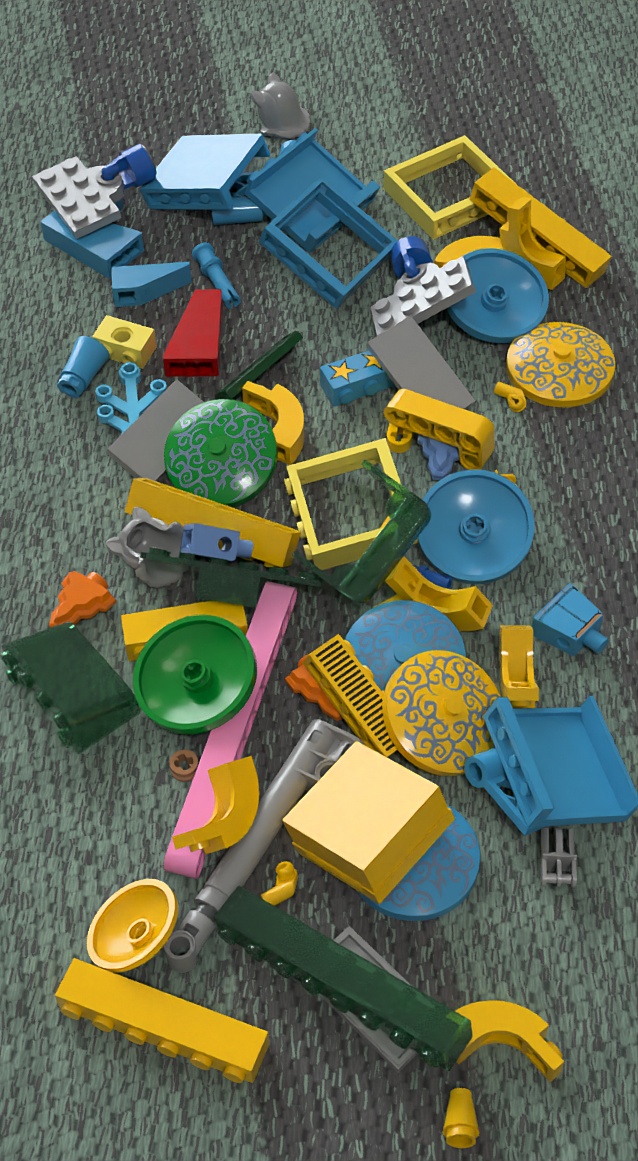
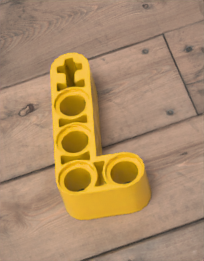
[383,389,495,470]

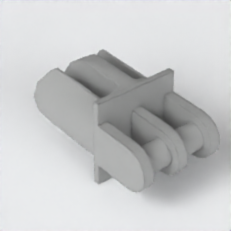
[540,827,577,888]

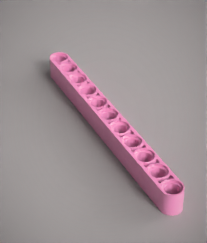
[164,581,297,879]

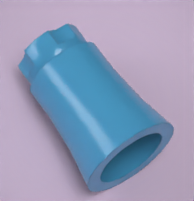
[57,336,110,398]

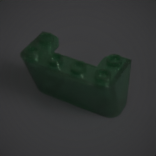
[0,621,140,755]

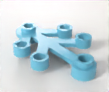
[95,362,167,434]

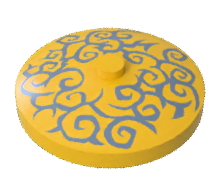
[506,322,615,407]
[382,650,501,776]

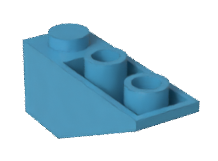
[112,262,192,307]

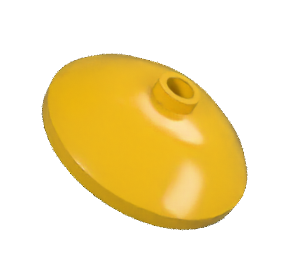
[87,879,178,973]

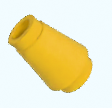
[442,1088,480,1148]

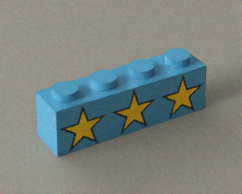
[320,351,396,407]

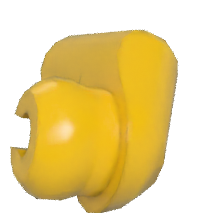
[494,381,527,412]

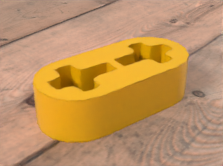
[387,423,414,453]

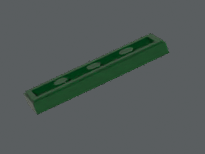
[214,330,303,400]

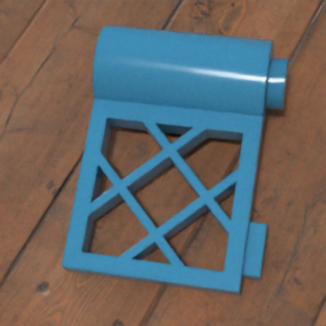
[212,172,268,225]
[464,748,547,836]

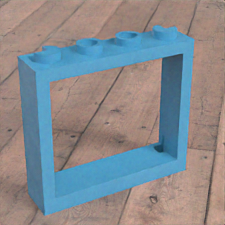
[259,176,397,309]

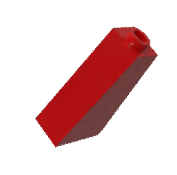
[163,289,223,377]

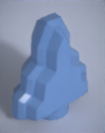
[417,434,459,480]

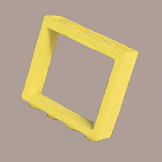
[383,135,515,240]
[284,438,418,571]

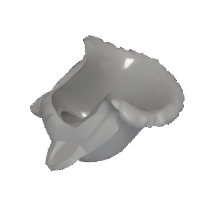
[250,72,311,139]
[106,507,192,588]

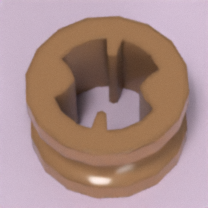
[169,750,199,782]

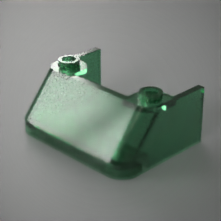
[292,460,431,603]

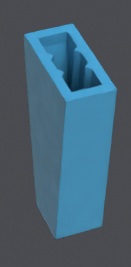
[40,211,144,279]

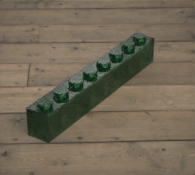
[214,886,473,1072]

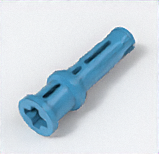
[192,242,241,309]

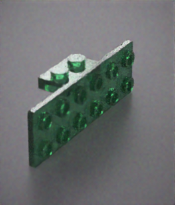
[140,547,323,608]

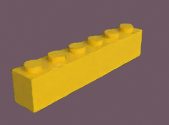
[470,167,612,288]
[124,477,301,570]
[55,958,269,1083]

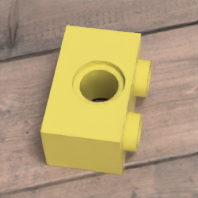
[92,315,157,369]

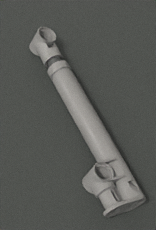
[164,719,366,973]

